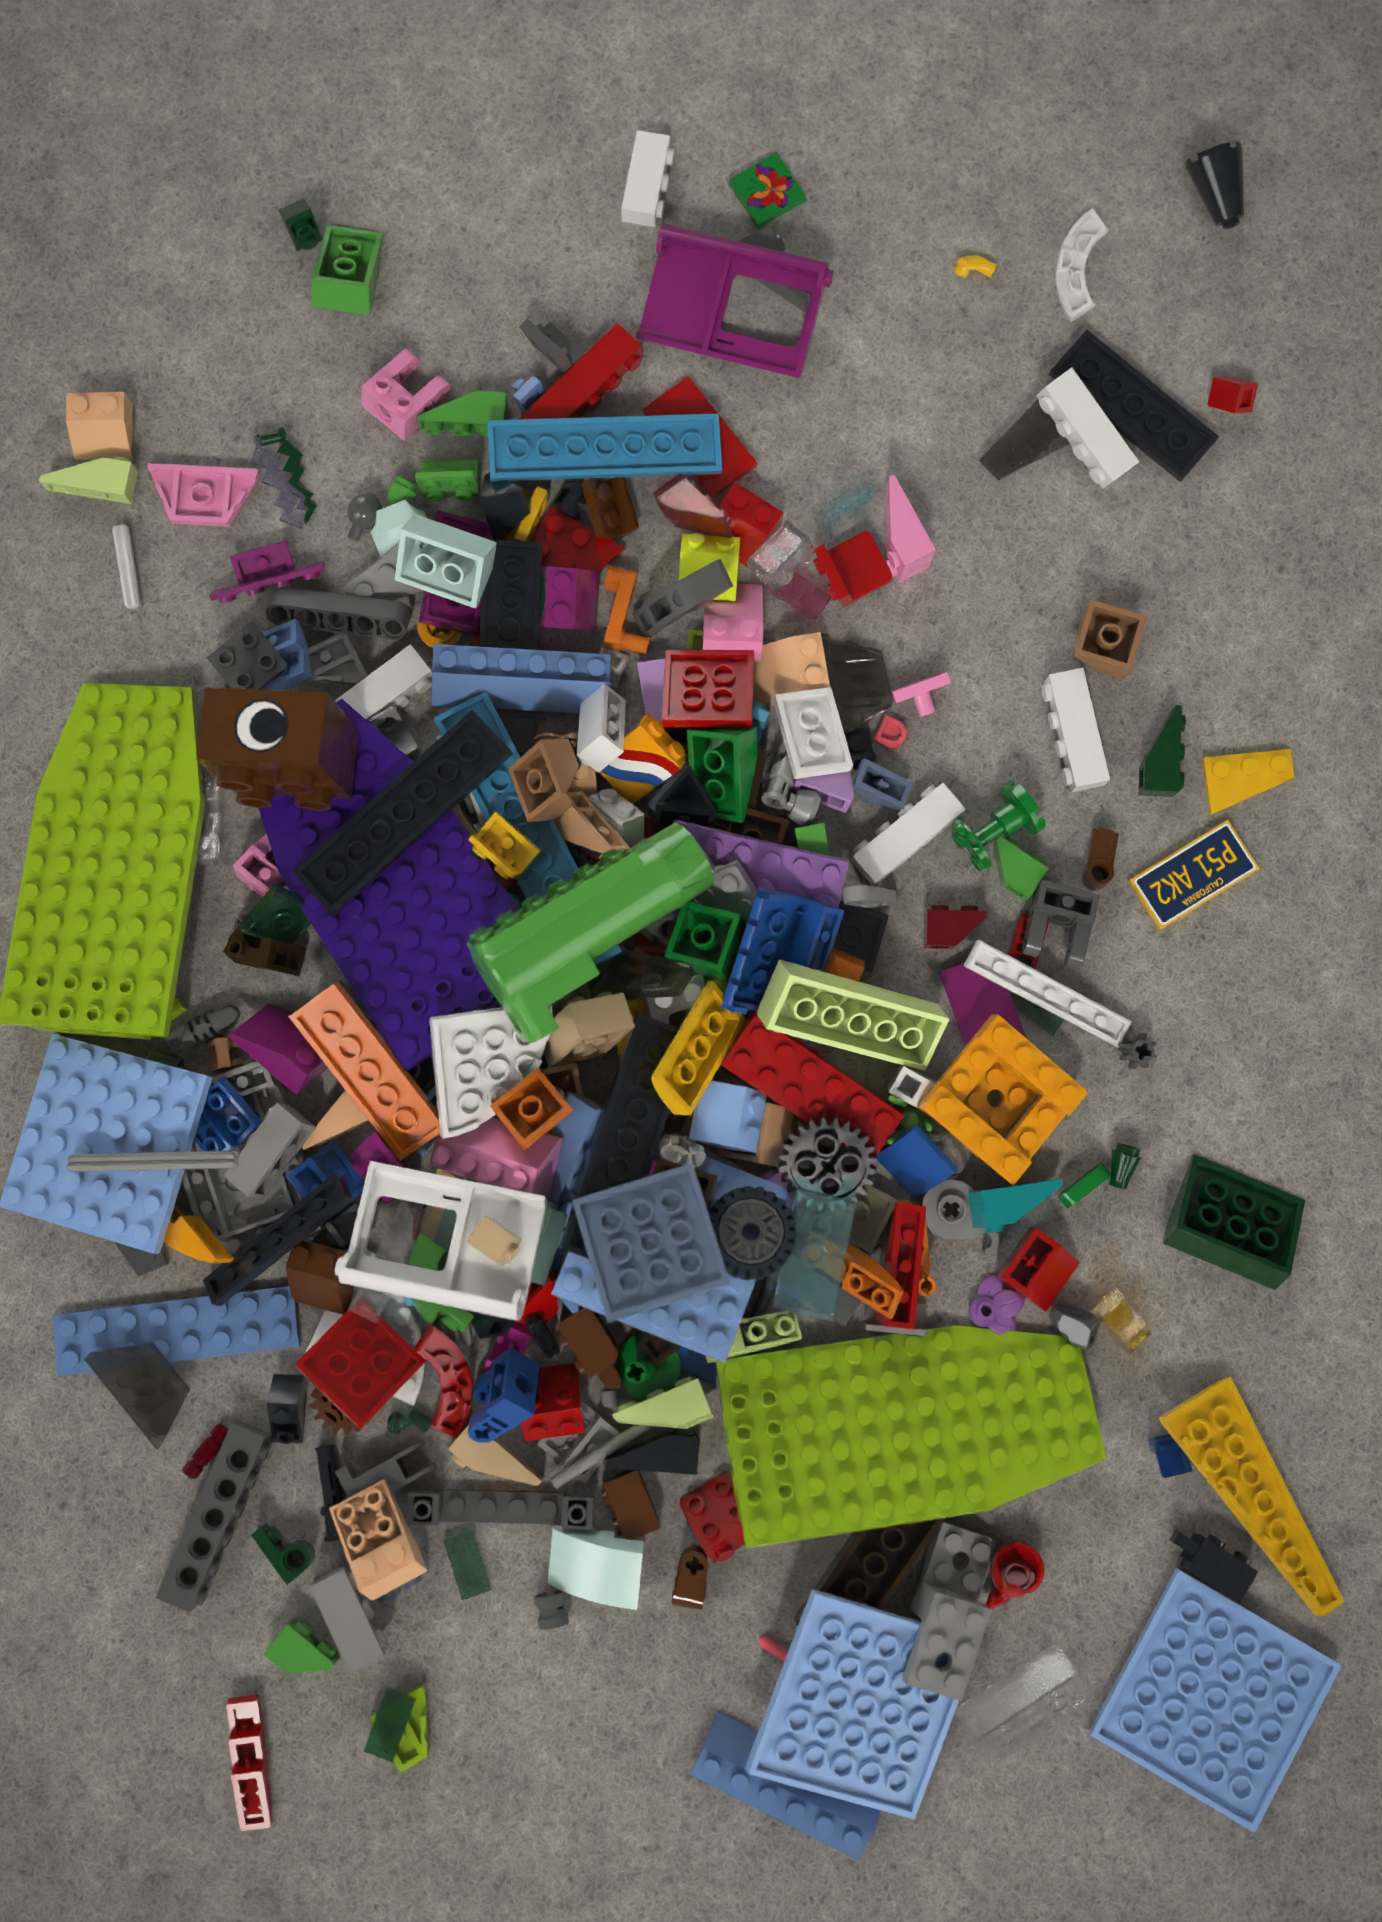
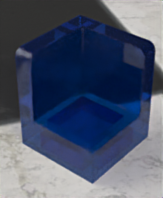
[1147,1434,1193,1478]

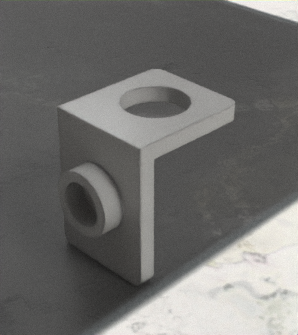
[369,706,419,757]

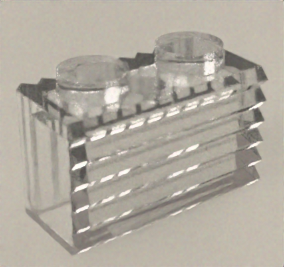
[746,520,814,592]

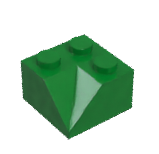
[665,901,746,982]

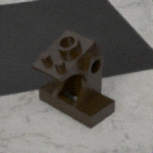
[223,915,306,977]

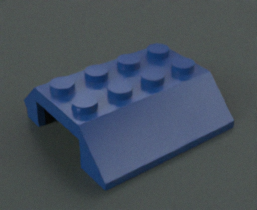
[721,887,845,1014]

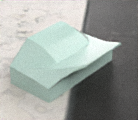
[371,500,427,557]

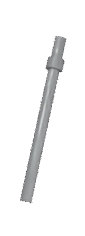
[550,1380,712,1489]

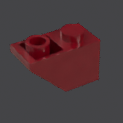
[924,905,987,949]

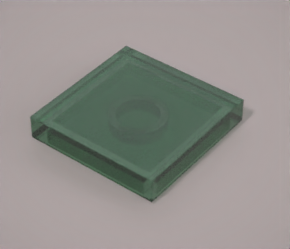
[238,884,311,944]

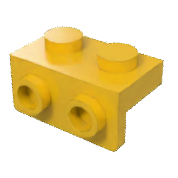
[468,812,542,879]

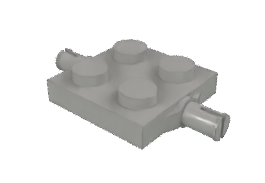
[693,852,757,925]

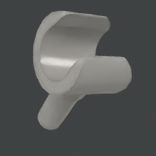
[600,1389,643,1408]

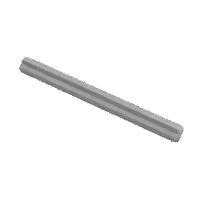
[67,1151,239,1171]

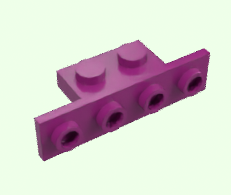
[209,540,325,603]

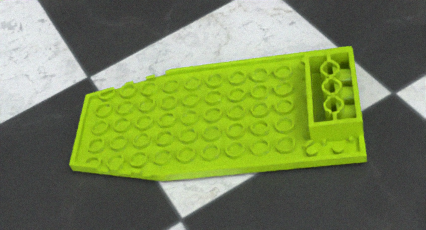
[0,683,205,1040]
[715,1325,1107,1549]

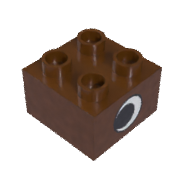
[196,687,359,811]

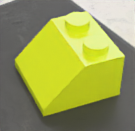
[678,533,740,601]

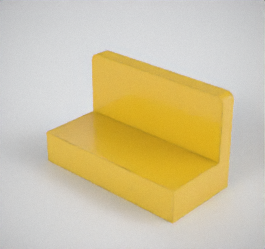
[503,486,549,542]

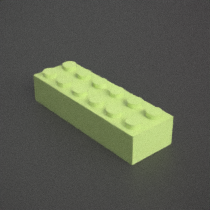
[756,959,949,1071]

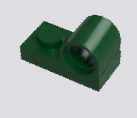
[251,1523,315,1585]

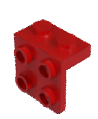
[812,531,893,608]
[521,1363,585,1441]
[679,1471,745,1564]

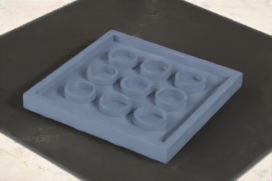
[572,1163,730,1323]

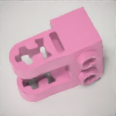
[361,349,452,441]
[233,834,295,913]

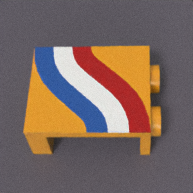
[600,712,688,804]

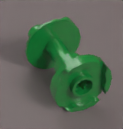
[952,780,1046,871]

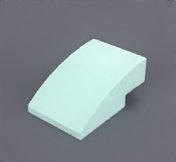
[548,1525,644,1610]

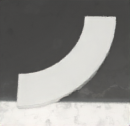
[1056,208,1109,322]

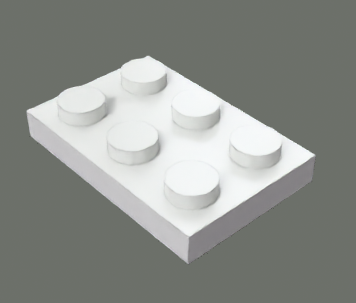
[773,687,853,779]

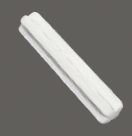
[112,524,142,609]

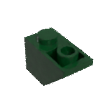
[278,198,323,251]

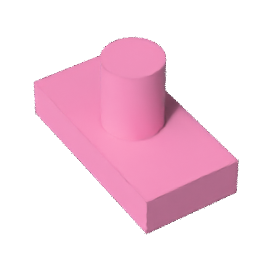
[887,672,951,717]

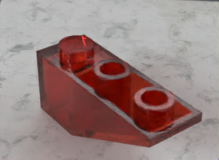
[653,474,733,538]

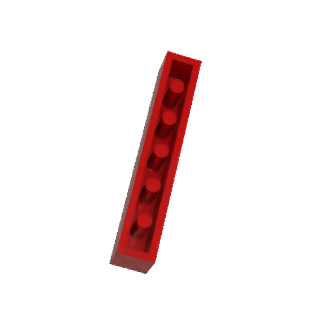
[518,323,642,420]

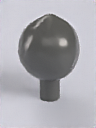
[347,493,382,541]

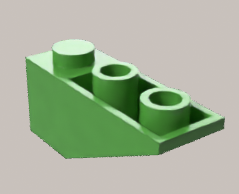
[417,390,508,438]

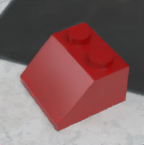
[705,482,784,569]

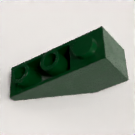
[1138,705,1186,797]

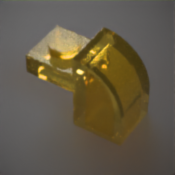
[1091,1288,1151,1354]

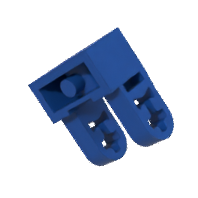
[468,1348,539,1443]

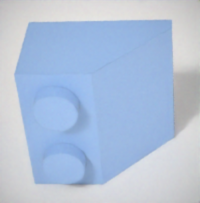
[689,1081,767,1153]

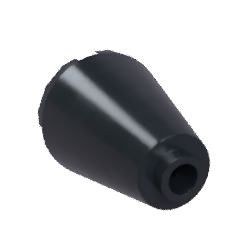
[1185,141,1244,230]

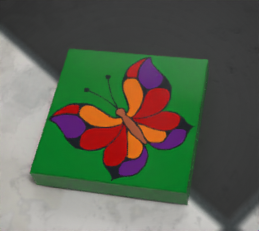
[729,152,806,229]

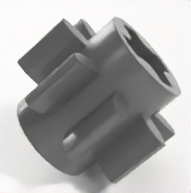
[1118,1033,1157,1069]

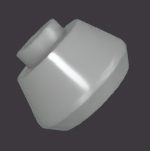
[785,789,821,827]

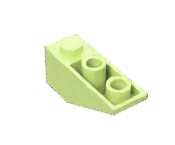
[706,1309,802,1363]
[612,1377,714,1429]

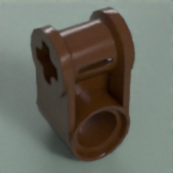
[671,1545,708,1610]

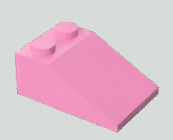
[884,475,936,583]
[702,584,763,662]

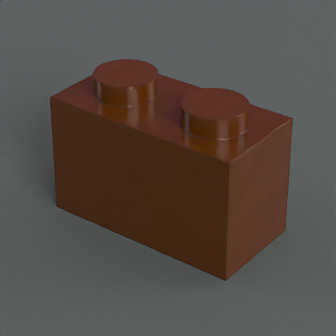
[600,1470,661,1540]

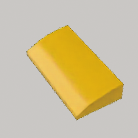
[651,981,746,1115]

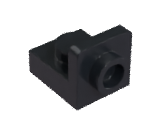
[845,727,876,771]

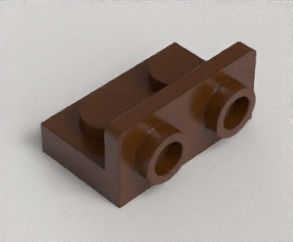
[581,477,639,539]

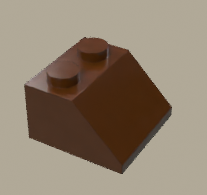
[286,1240,355,1315]

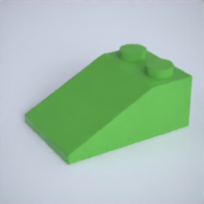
[311,225,383,315]

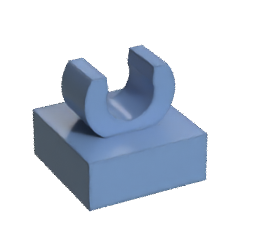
[511,376,545,413]

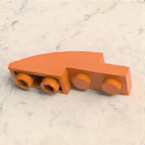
[801,1229,903,1319]

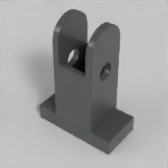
[335,1439,437,1498]

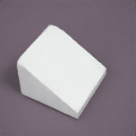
[599,647,630,687]

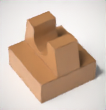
[206,1037,242,1072]

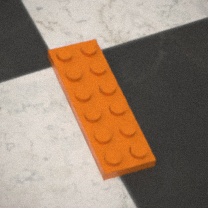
[289,980,440,1161]

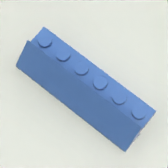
[431,644,611,714]
[547,1091,604,1279]
[690,1711,881,1861]

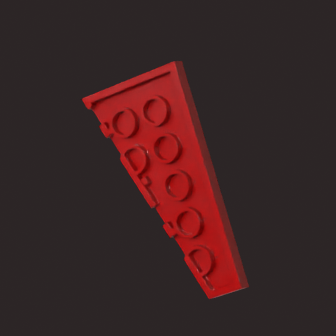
[470,507,625,647]

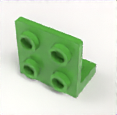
[415,459,480,502]

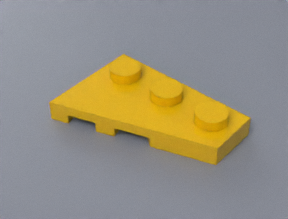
[1202,749,1294,816]

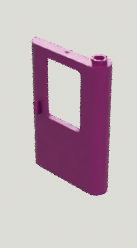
[635,224,834,378]

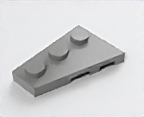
[343,544,423,600]

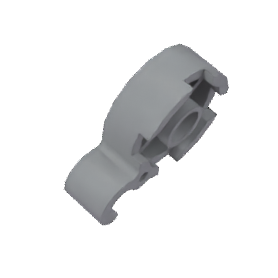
[920,1179,999,1255]

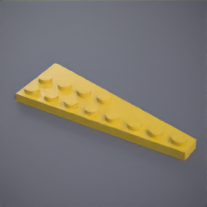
[1158,1376,1345,1617]

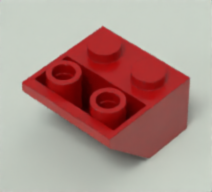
[996,1227,1080,1312]

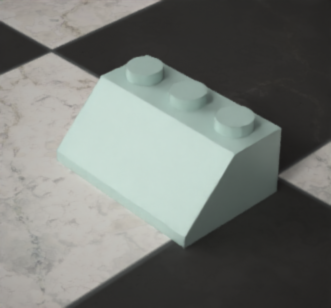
[395,514,497,609]

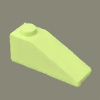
[39,456,138,504]

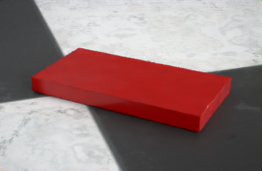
[643,376,757,499]

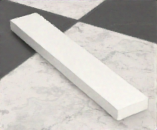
[964,940,1132,1048]

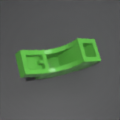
[408,1233,474,1333]

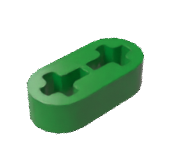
[1058,1162,1112,1208]

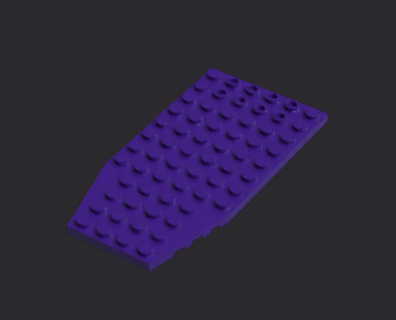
[258,699,520,1071]

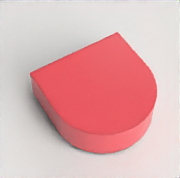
[873,714,907,749]

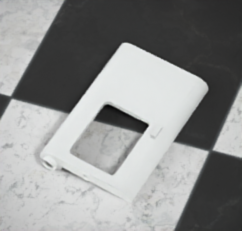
[335,1161,547,1321]

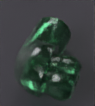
[386,1407,432,1434]

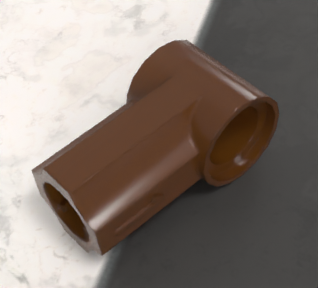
[1082,829,1119,890]

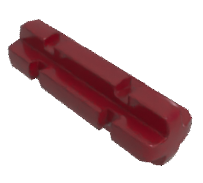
[182,1423,229,1479]

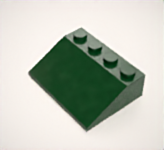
[1163,1154,1305,1290]

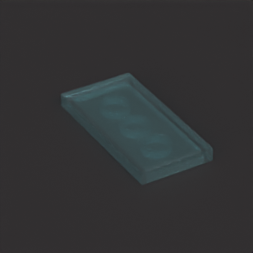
[773,1188,857,1322]

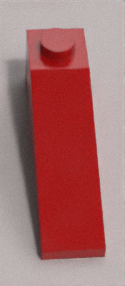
[875,1203,927,1330]

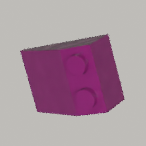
[229,1003,328,1095]

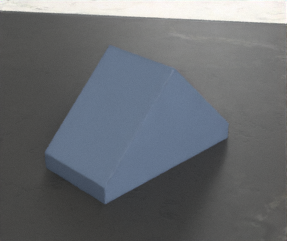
[852,758,913,810]

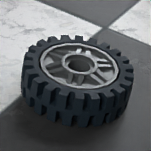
[708,1186,797,1281]

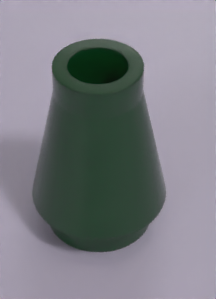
[1109,1143,1141,1189]

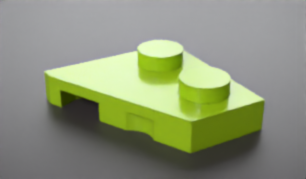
[370,1683,429,1773]

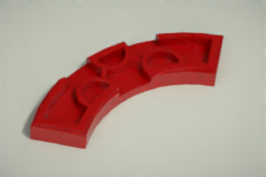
[414,1322,473,1438]

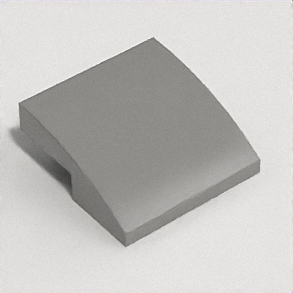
[535,1399,621,1483]

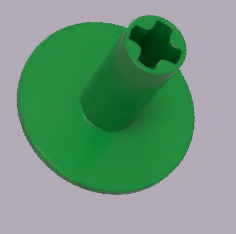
[616,1332,681,1400]

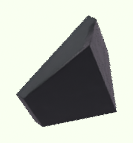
[479,472,531,540]
[653,765,716,832]

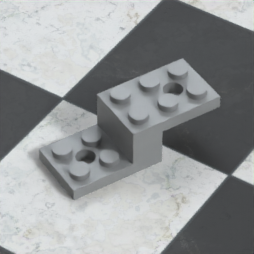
[902,1521,997,1701]

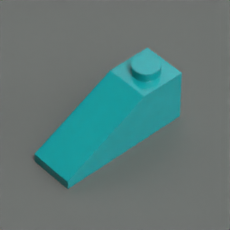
[968,1179,1063,1233]

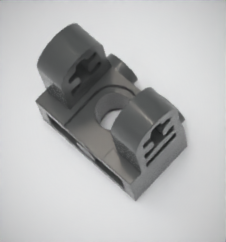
[1021,880,1100,969]

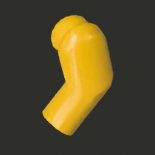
[954,255,997,278]

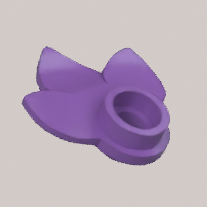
[969,1275,1025,1334]

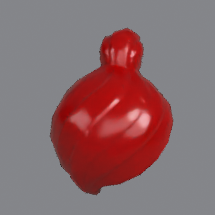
[985,1540,1045,1610]

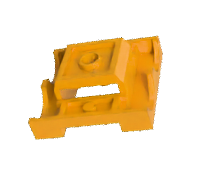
[917,1014,1088,1186]

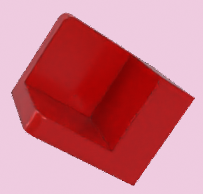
[1208,376,1258,414]

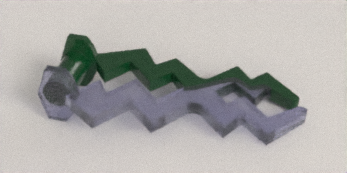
[251,428,317,528]

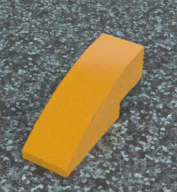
[164,1204,234,1263]

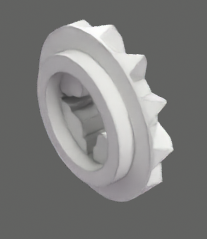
[658,1133,706,1168]

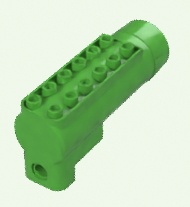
[466,822,714,1043]

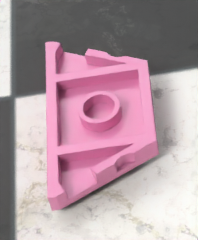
[147,463,261,527]

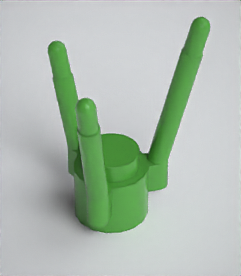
[887,1095,932,1144]

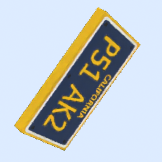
[1128,820,1260,930]

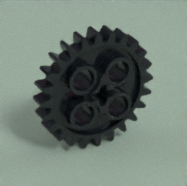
[779,1113,878,1211]

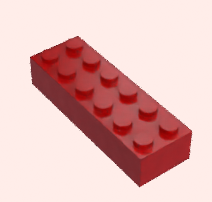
[721,1010,905,1154]

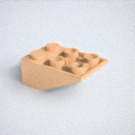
[329,1479,428,1601]

